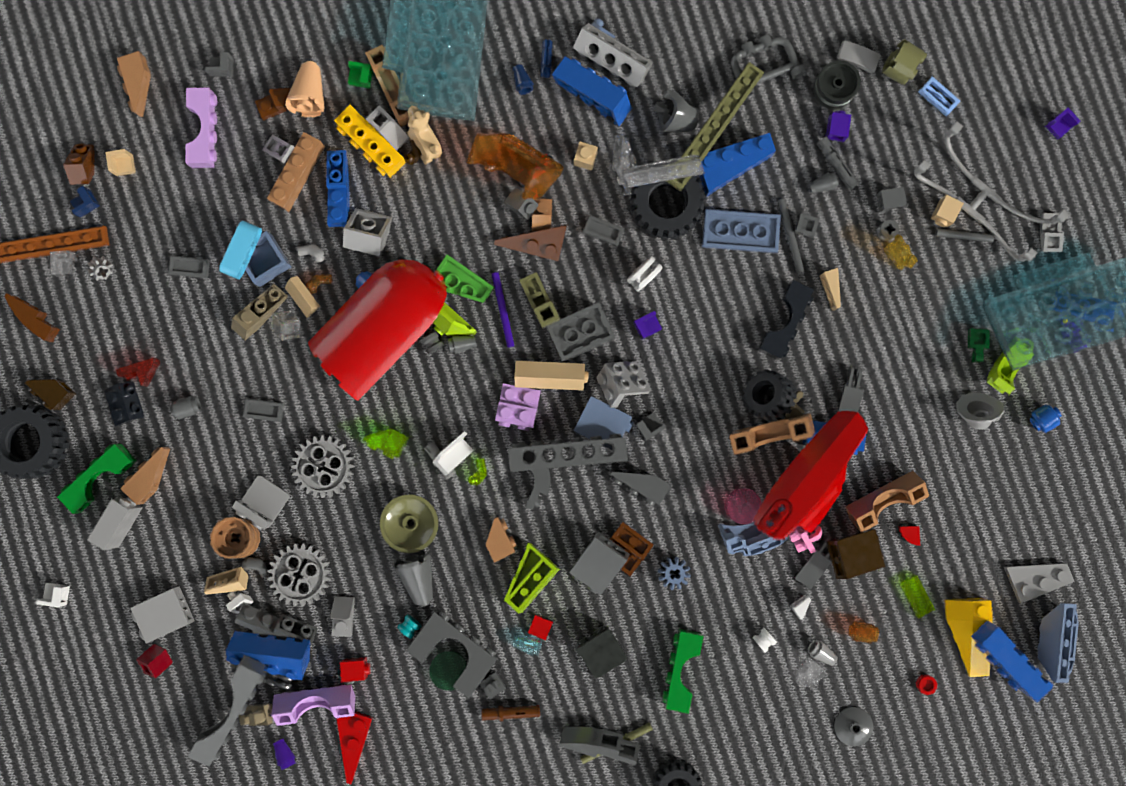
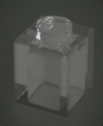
[793,656,826,690]

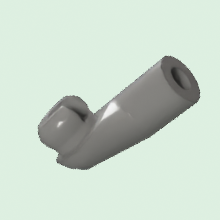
[297,244,325,262]

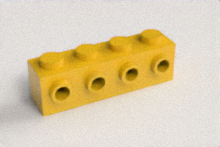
[334,105,406,178]

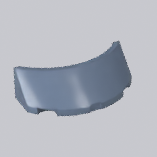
[718,507,788,556]

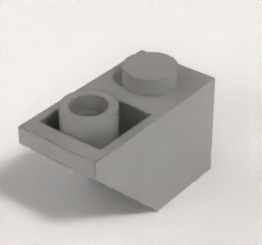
[366,105,409,151]

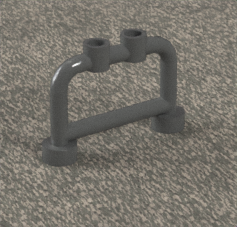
[731,35,807,97]

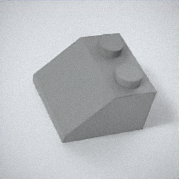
[343,208,392,256]

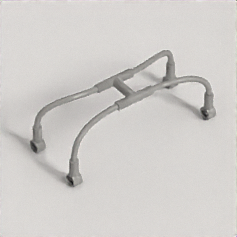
[914,121,1070,262]

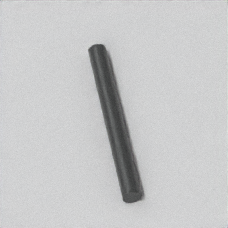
[778,199,805,274]

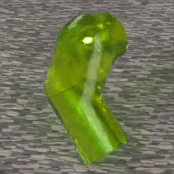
[468,458,487,486]

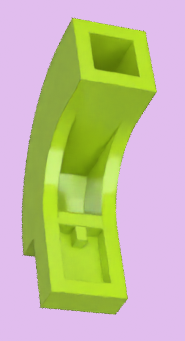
[987,337,1033,394]

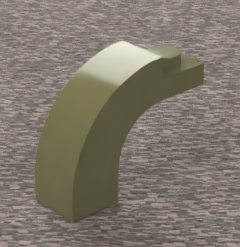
[519,272,560,328]

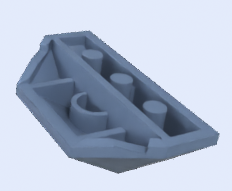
[1037,603,1079,683]

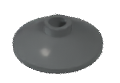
[834,707,873,746]

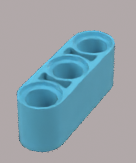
[219,220,262,280]

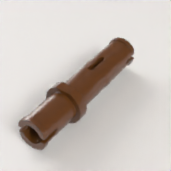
[481,705,540,722]

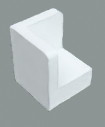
[36,583,70,607]

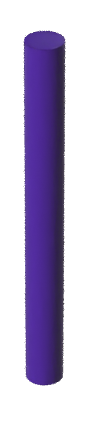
[491,272,515,348]

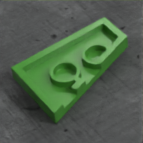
[437,254,495,303]

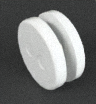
[627,256,663,291]

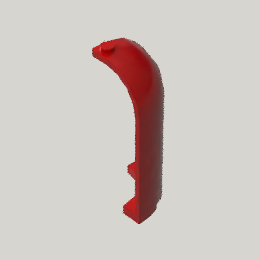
[308,259,447,401]

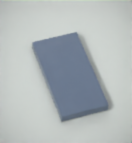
[702,209,781,253]

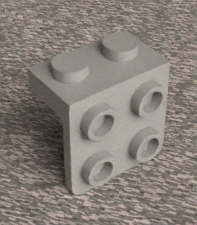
[596,361,651,408]
[232,476,290,529]

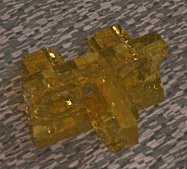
[884,234,918,271]

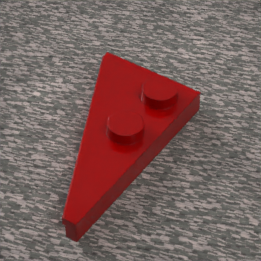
[337,712,373,785]

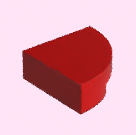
[898,526,920,546]

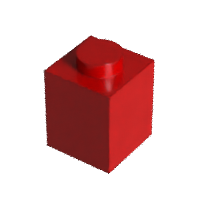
[340,657,371,682]

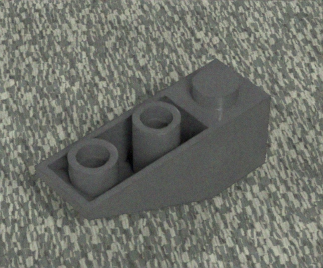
[610,472,671,506]

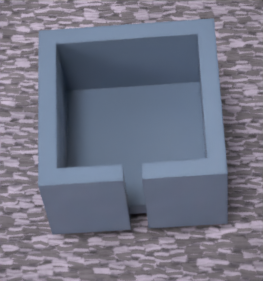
[246,231,292,287]

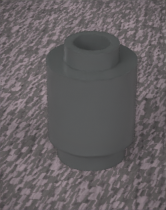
[170,396,201,420]

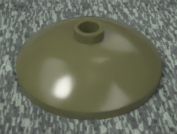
[380,494,439,553]

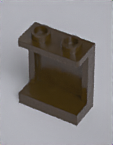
[826,529,885,579]

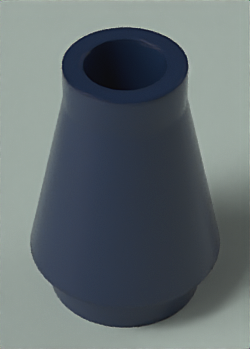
[512,65,534,95]

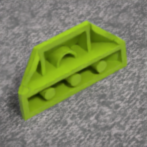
[433,302,477,336]

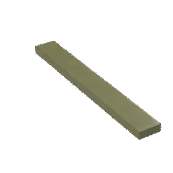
[665,62,764,191]

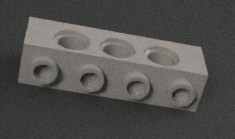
[573,23,653,87]

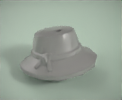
[956,392,1005,430]

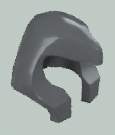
[653,90,699,133]

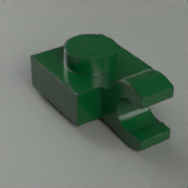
[967,328,990,363]

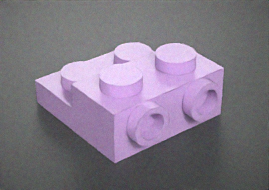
[495,383,541,431]

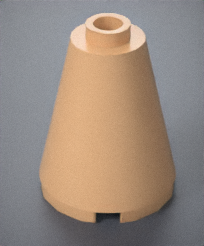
[285,61,324,117]

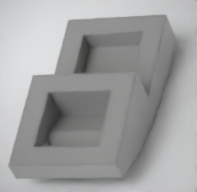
[836,41,881,73]
[1040,213,1064,252]

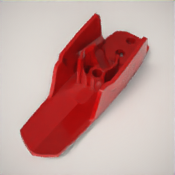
[754,411,869,540]

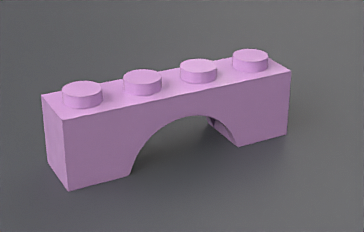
[186,88,217,168]
[272,685,355,726]

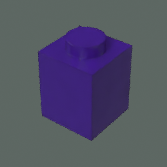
[826,110,851,142]

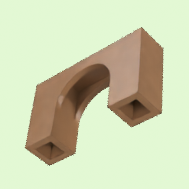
[729,413,815,454]

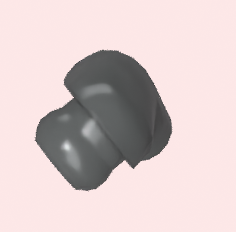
[242,557,270,578]

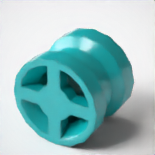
[397,614,422,639]

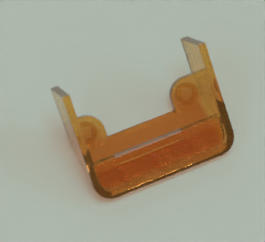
[466,133,564,199]

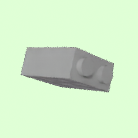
[87,497,143,550]
[130,586,195,644]

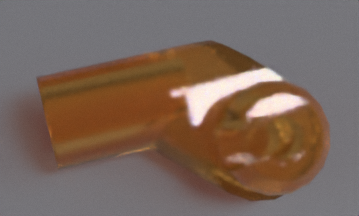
[306,274,333,294]

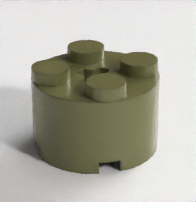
[882,39,927,85]

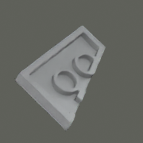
[1003,563,1075,603]

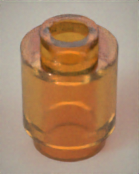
[848,621,879,644]

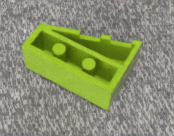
[504,543,560,613]

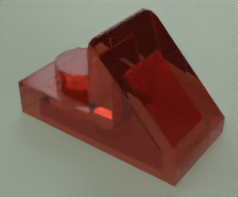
[116,358,160,387]

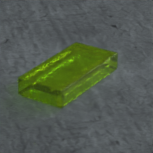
[898,575,935,619]

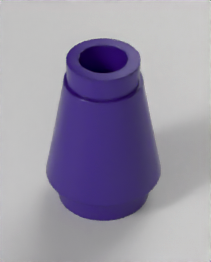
[273,739,296,770]

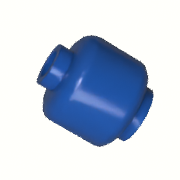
[1030,404,1062,433]

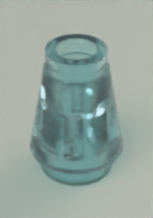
[512,636,542,656]

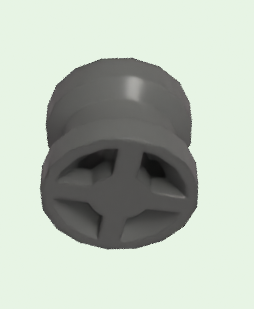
[876,220,899,241]
[420,332,444,355]

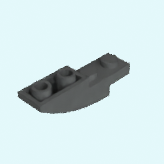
[235,604,318,646]
[558,727,640,765]

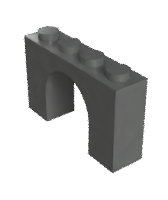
[406,611,498,698]

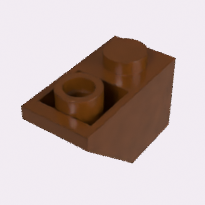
[63,143,94,185]

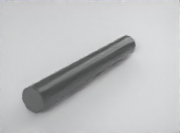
[935,229,994,242]

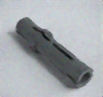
[817,137,859,191]

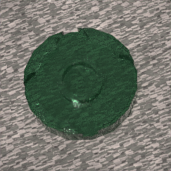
[429,651,467,690]

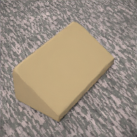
[285,276,320,318]

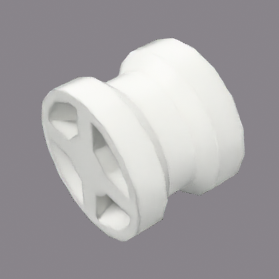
[752,628,777,653]

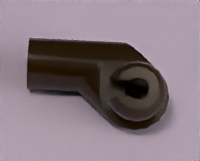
[404,139,422,165]

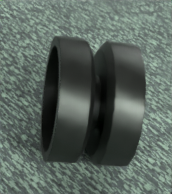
[813,60,861,110]

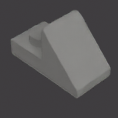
[263,134,295,165]
[330,596,355,637]

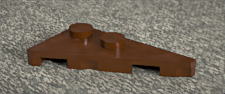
[494,224,567,261]

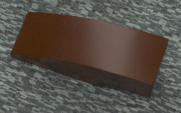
[4,293,60,342]

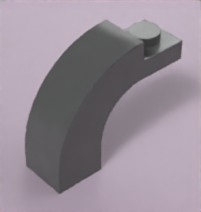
[519,442,551,510]

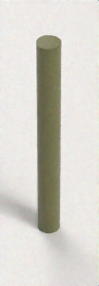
[580,722,653,764]

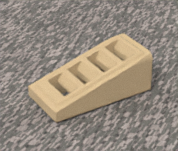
[820,268,841,311]
[204,567,248,594]

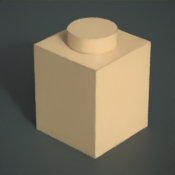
[574,142,598,171]
[931,195,964,227]

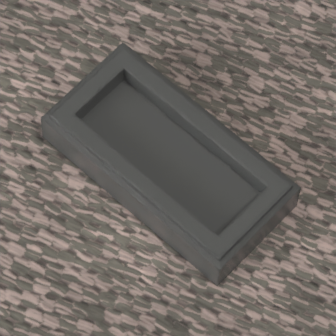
[582,215,624,247]
[168,255,210,279]
[242,398,284,422]

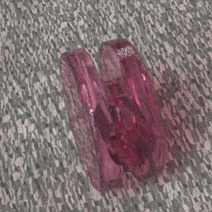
[725,488,762,524]

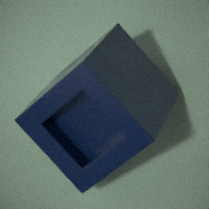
[70,186,100,218]

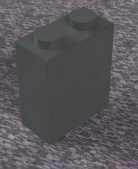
[569,531,629,595]

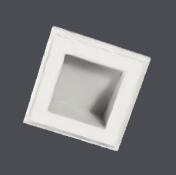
[790,595,811,620]

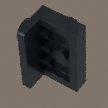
[104,382,144,426]

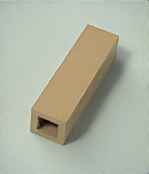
[515,361,588,390]

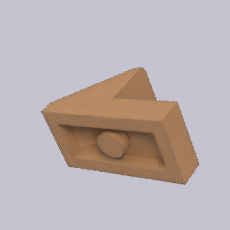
[532,199,552,231]

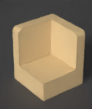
[105,149,136,176]

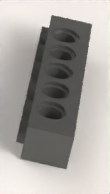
[508,434,628,472]

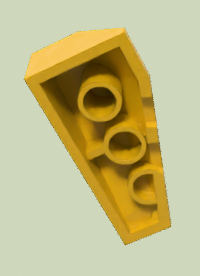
[945,598,993,677]

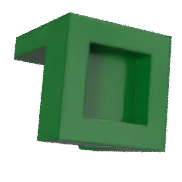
[348,61,373,89]

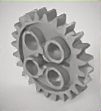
[291,435,355,498]
[267,543,332,607]

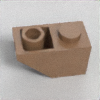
[486,516,517,563]

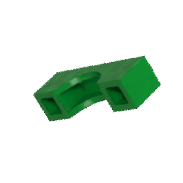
[57,444,137,514]
[662,629,704,714]

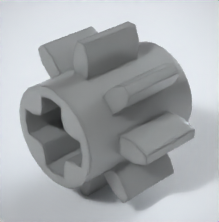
[87,256,113,281]

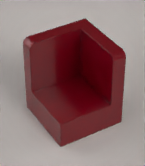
[136,644,173,679]

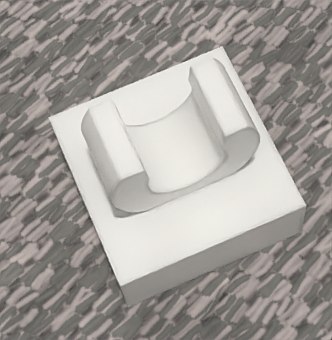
[226,591,254,614]

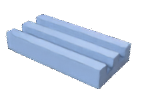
[918,77,960,116]

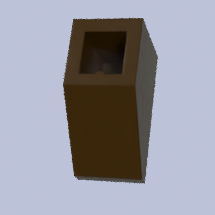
[25,379,76,410]

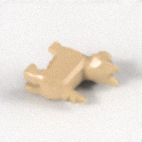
[407,106,442,165]

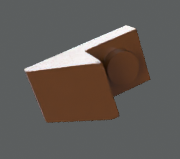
[255,88,291,120]

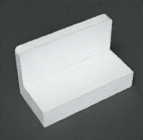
[433,431,474,476]

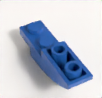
[326,150,349,227]

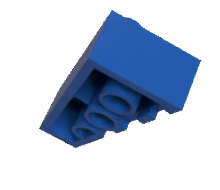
[552,56,632,127]
[697,133,776,197]
[971,620,1054,703]
[226,631,310,681]

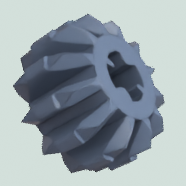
[658,557,691,590]

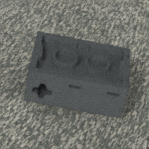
[546,302,615,363]

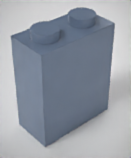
[574,396,634,450]

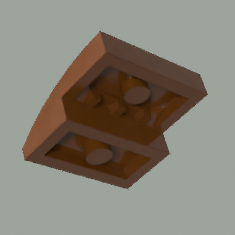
[610,522,654,577]

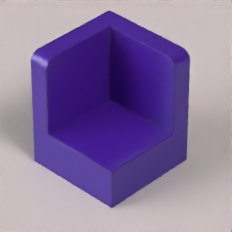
[1045,107,1081,140]
[634,311,662,340]

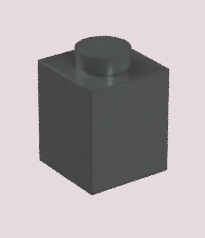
[504,187,539,220]

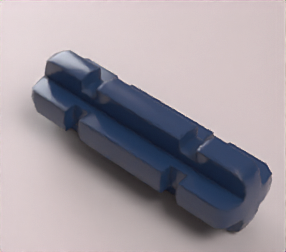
[540,39,552,78]

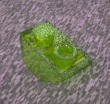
[363,428,410,459]

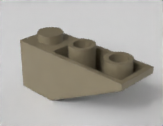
[231,284,288,340]

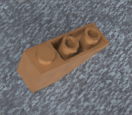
[117,51,151,117]
[120,447,170,505]

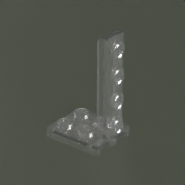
[612,134,704,195]

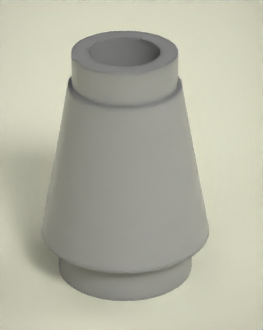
[808,640,838,666]

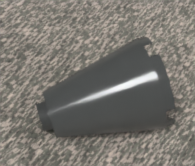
[392,550,433,607]

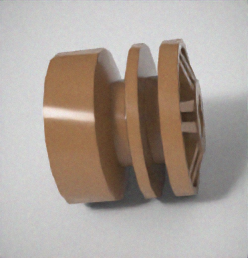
[211,517,260,559]

